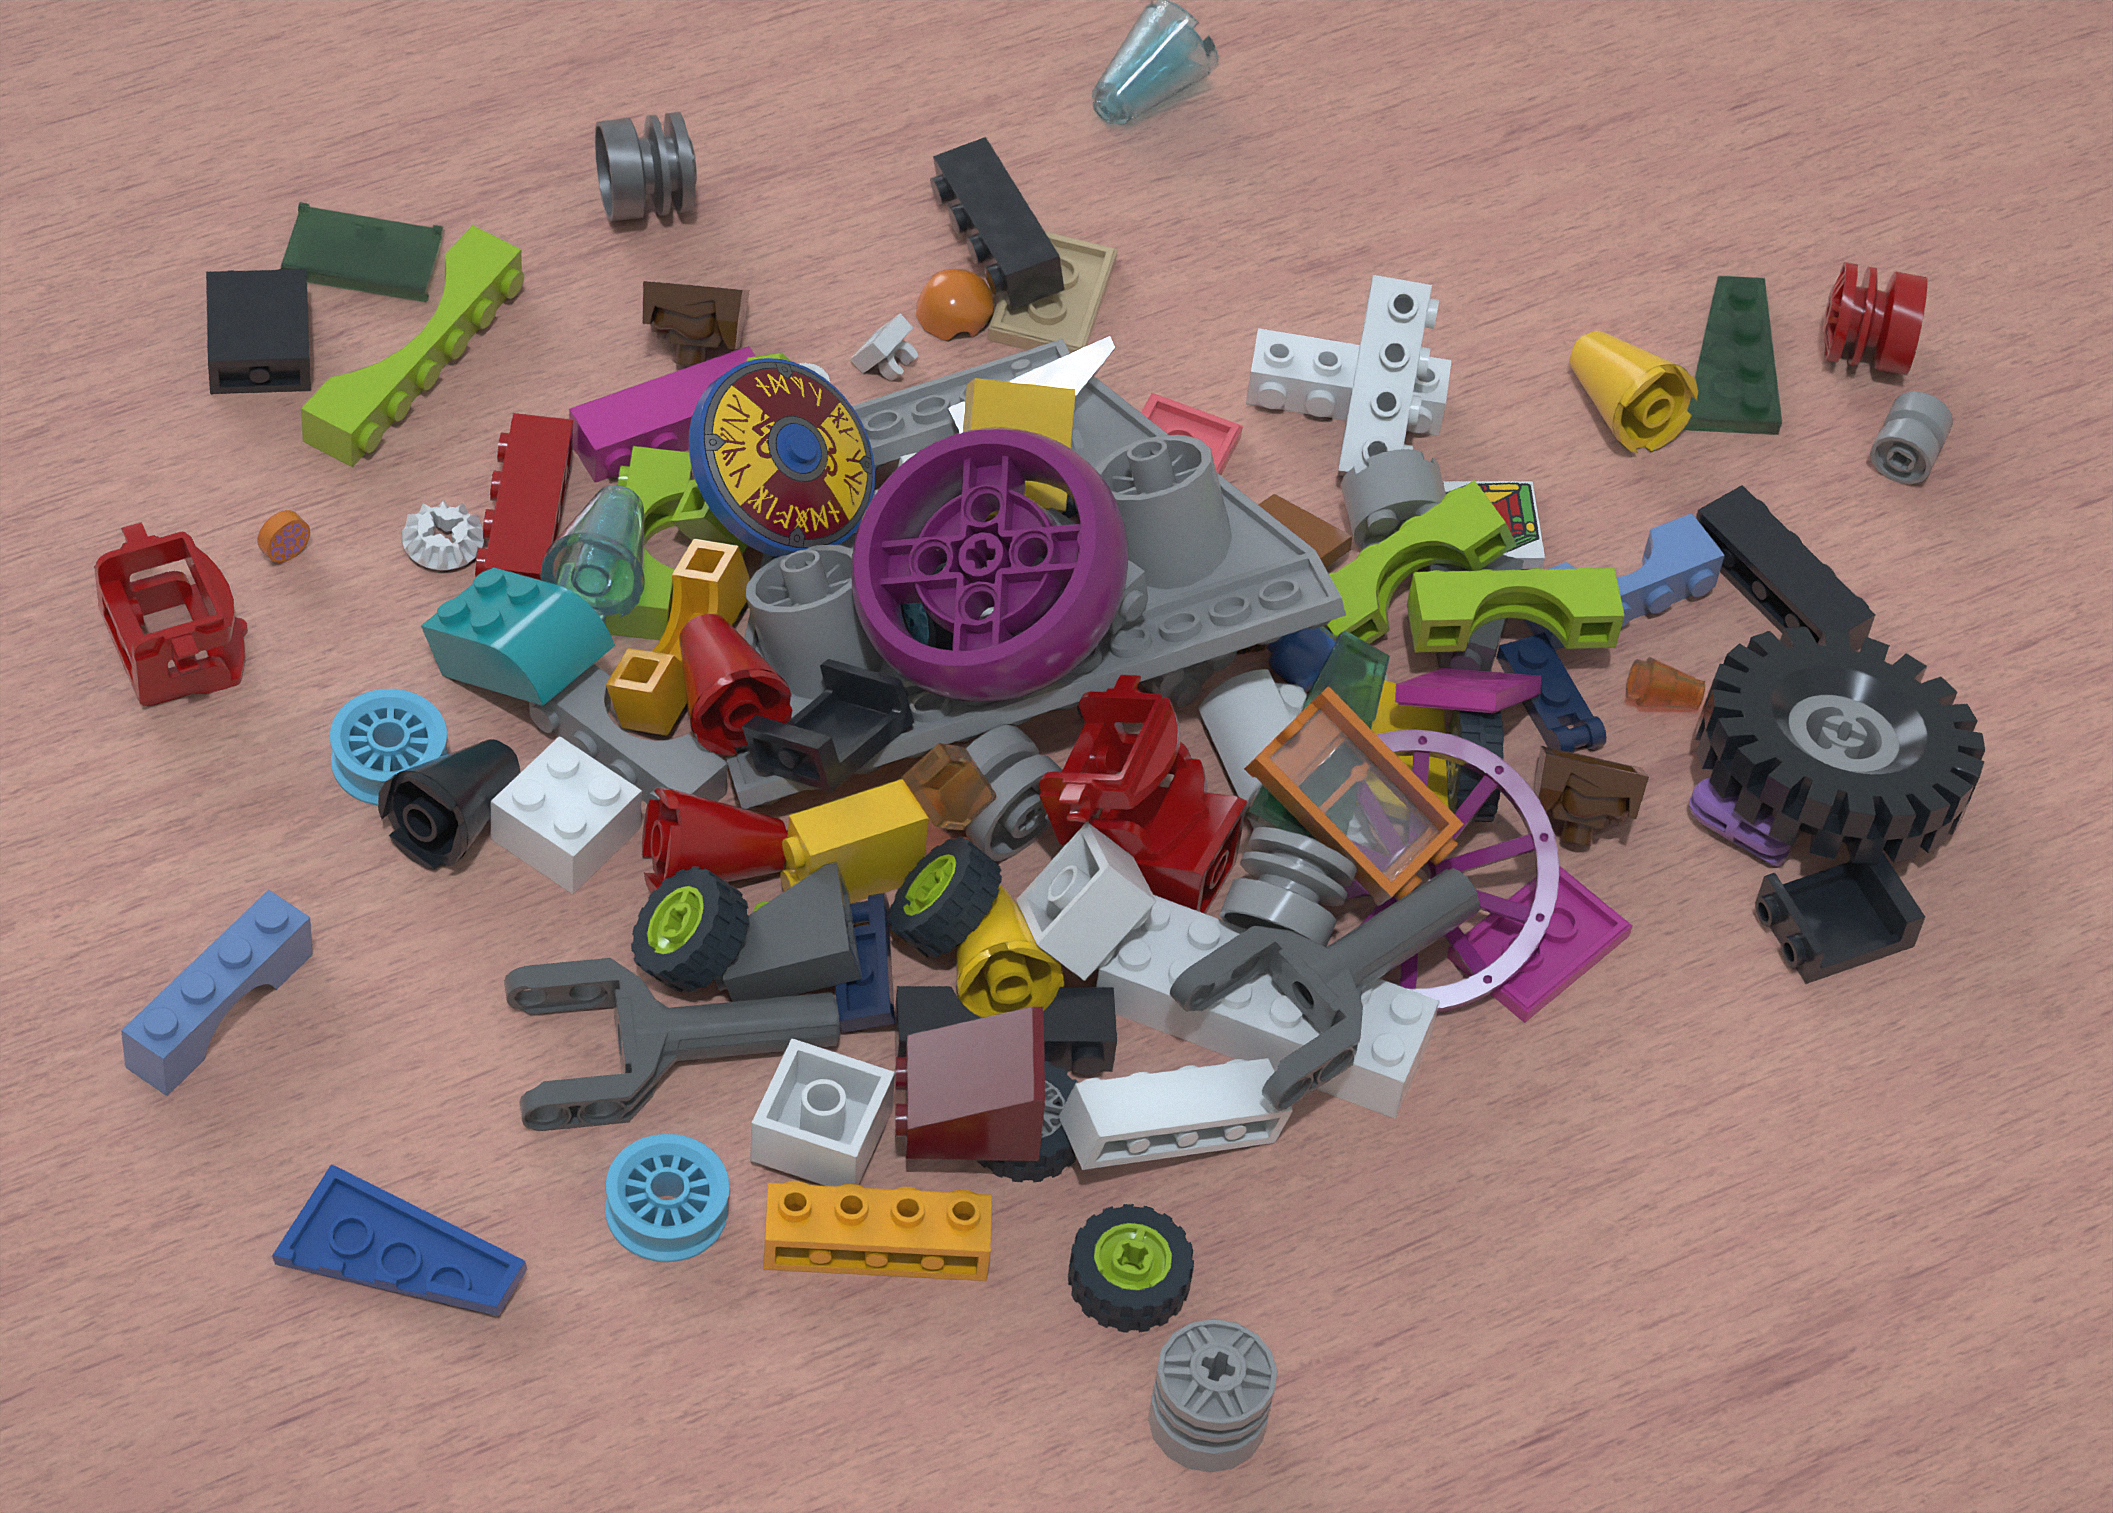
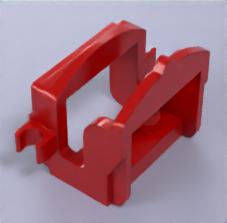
[94,522,248,706]
[1039,675,1209,861]

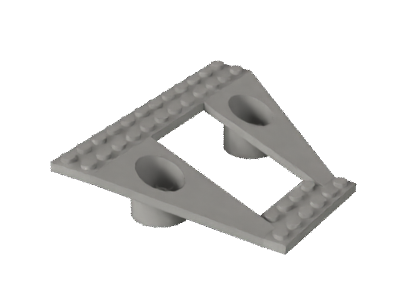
[725,339,1346,809]

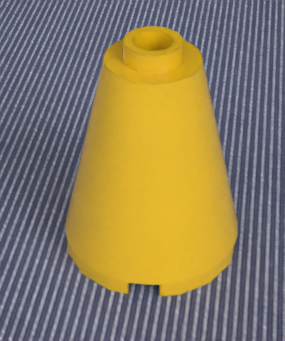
[1570,331,1698,453]
[956,885,1064,1018]

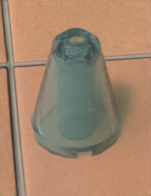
[1092,0,1219,125]
[540,485,645,621]

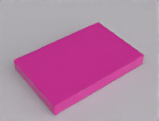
[1395,668,1541,713]
[1447,866,1632,1023]

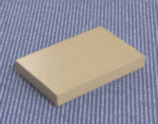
[987,232,1118,354]

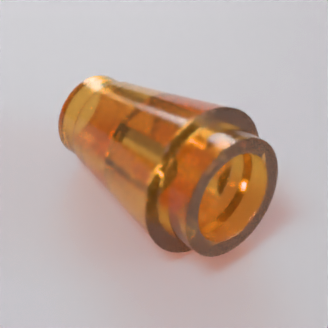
[1626,657,1705,710]

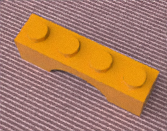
[606,539,750,736]

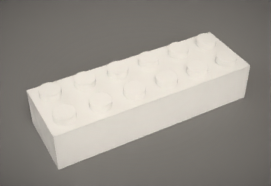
[1097,895,1440,1119]

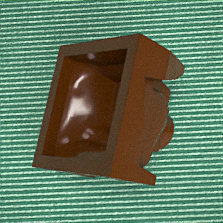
[642,281,750,365]
[1534,746,1649,846]

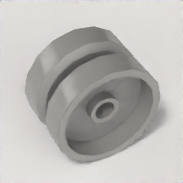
[935,725,1062,861]

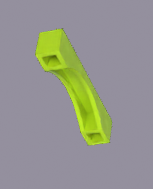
[301,225,524,467]

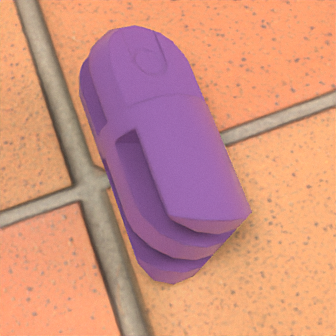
[1689,778,1791,867]

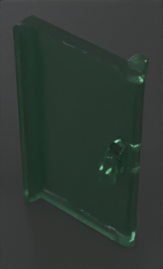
[280,202,445,302]

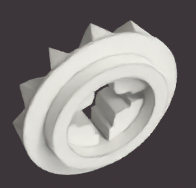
[402,499,484,570]

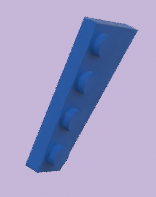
[272,1164,527,1316]

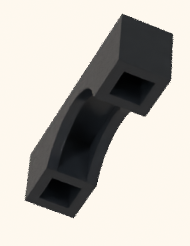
[894,986,1117,1075]

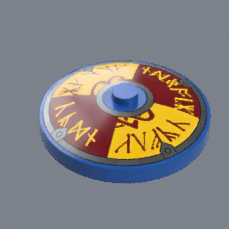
[689,358,875,557]

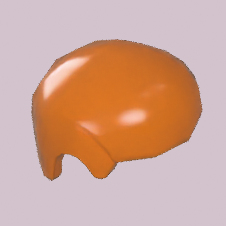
[916,269,995,341]

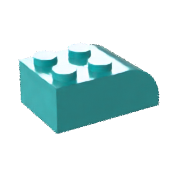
[421,567,615,706]

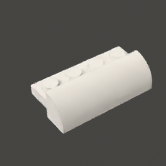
[1198,669,1376,850]

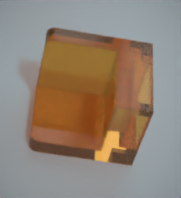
[902,743,997,830]

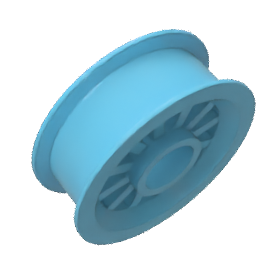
[330,689,447,806]
[605,1134,729,1262]

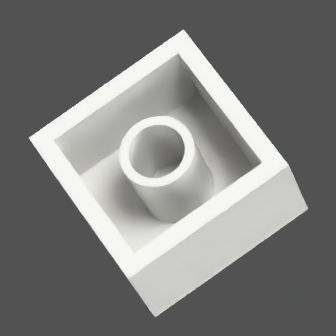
[491,736,642,894]
[1016,822,1157,981]
[750,1039,895,1186]

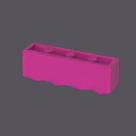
[569,346,756,483]

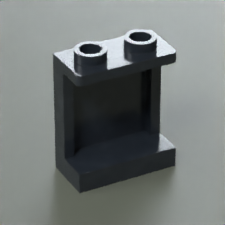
[206,269,311,394]
[742,659,914,792]
[1755,851,1925,984]

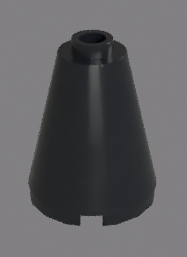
[378,739,520,869]

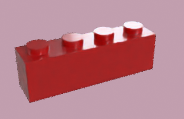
[475,413,573,582]

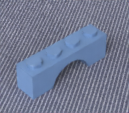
[1523,513,1725,650]
[121,890,313,1096]

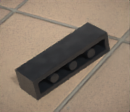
[930,137,1065,310]
[1696,485,1876,651]

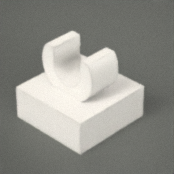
[850,313,918,381]

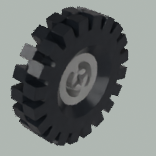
[1695,627,1985,864]

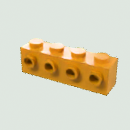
[763,1181,992,1281]

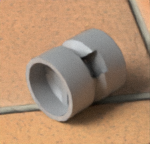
[1870,391,1953,484]

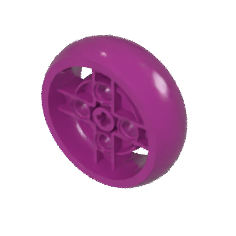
[851,427,1129,702]

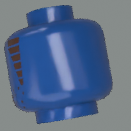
[1266,627,1344,692]

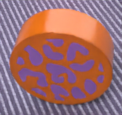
[257,510,310,563]

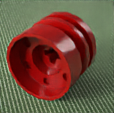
[1823,262,1928,375]

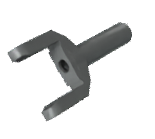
[1170,868,1480,1111]
[504,958,840,1131]

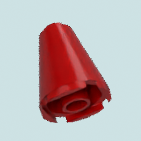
[679,614,793,756]
[642,788,788,893]

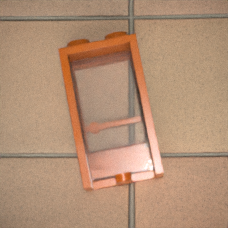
[1244,686,1464,906]

